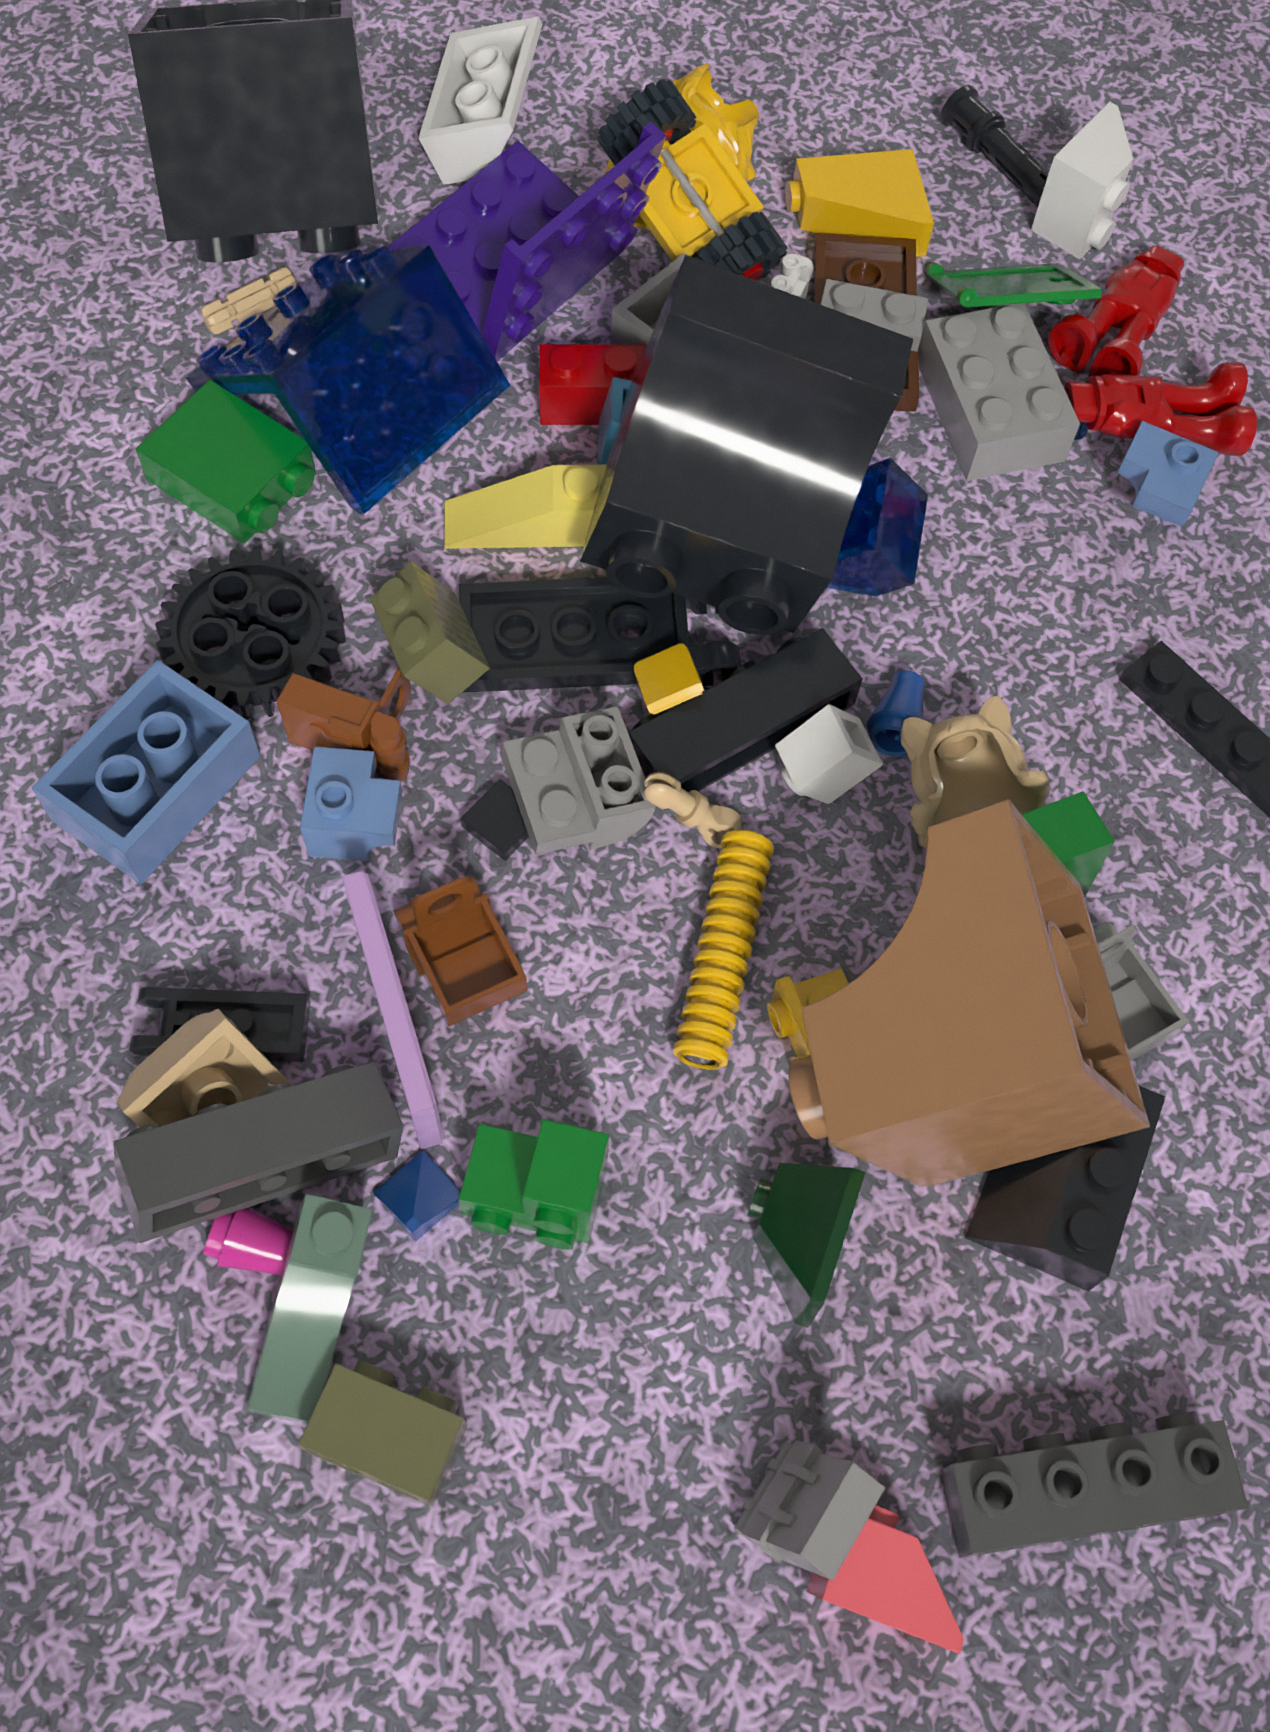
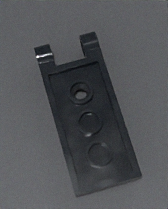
[459,577,741,693]

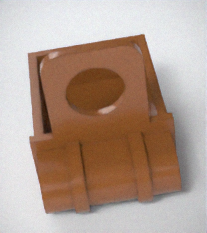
[276,668,411,781]
[393,876,527,1027]

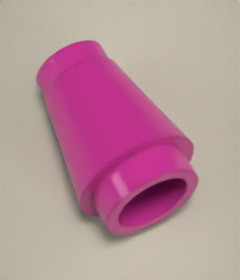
[203,1207,293,1275]

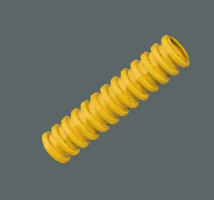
[673,830,774,1070]

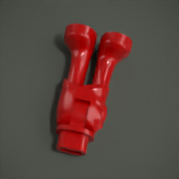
[1048,245,1184,377]
[1064,361,1257,456]

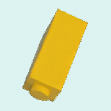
[785,149,934,257]

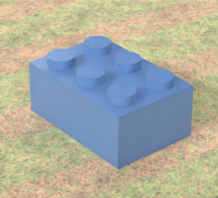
[31,660,261,885]

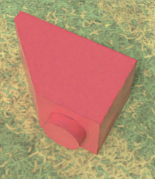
[806,1505,964,1654]

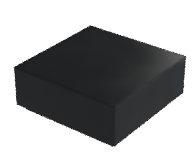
[460,779,529,861]

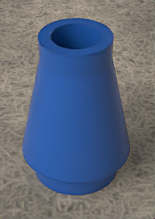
[867,670,925,757]

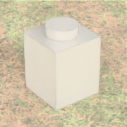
[775,704,883,804]

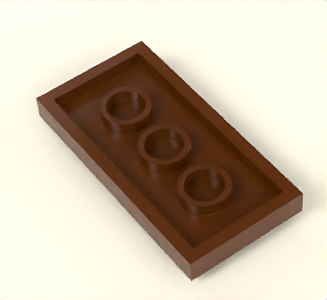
[813,233,919,412]

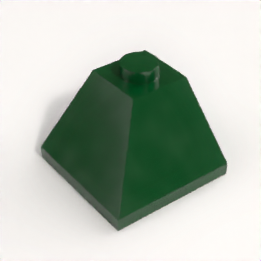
[747,1163,866,1328]

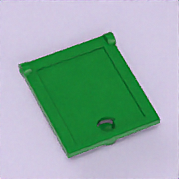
[925,262,1102,307]

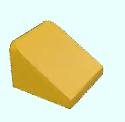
[634,643,704,715]

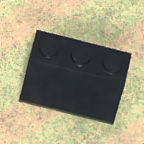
[965,1085,1166,1291]

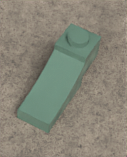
[246,1194,373,1424]

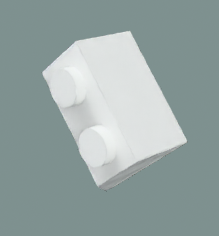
[1031,102,1133,259]

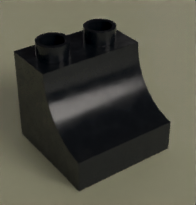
[128,0,378,262]
[580,255,913,635]

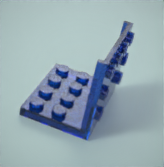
[185,245,510,514]

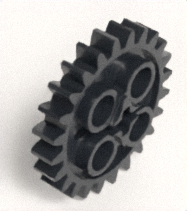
[155,547,346,719]

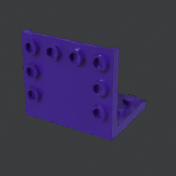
[378,121,666,366]

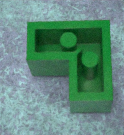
[459,1119,609,1250]

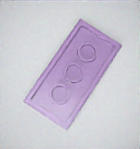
[342,870,445,1150]

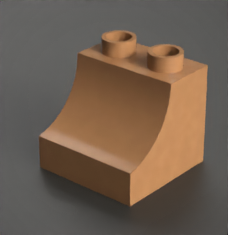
[788,799,1150,1187]

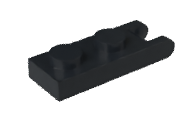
[129,987,311,1062]

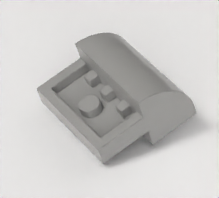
[500,706,656,855]

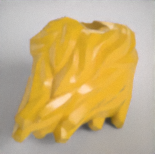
[673,63,760,181]

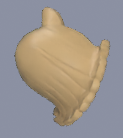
[900,696,1050,852]

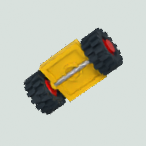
[597,79,788,281]

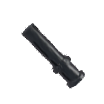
[940,85,1049,209]

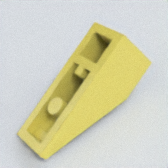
[444,464,606,549]

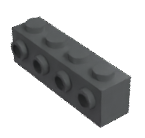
[113,1061,404,1243]
[940,1411,1249,1558]

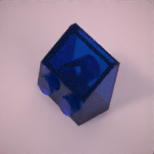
[827,458,928,597]

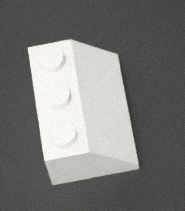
[418,16,542,185]

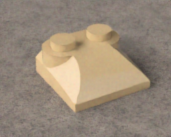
[117,1009,293,1127]

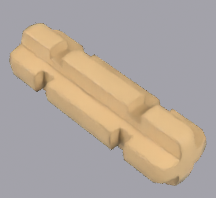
[200,267,299,335]

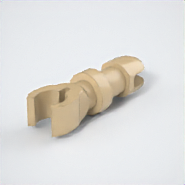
[644,772,742,848]

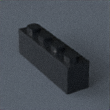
[629,628,863,810]

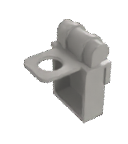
[1093,922,1189,1061]
[734,1440,885,1581]

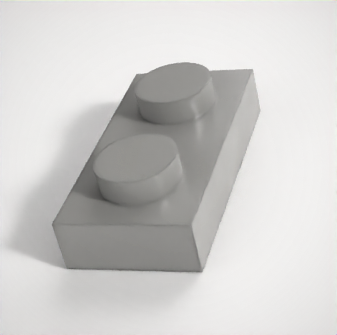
[821,279,929,352]

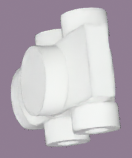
[771,254,814,299]

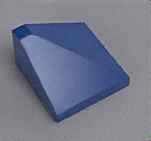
[373,1150,461,1242]

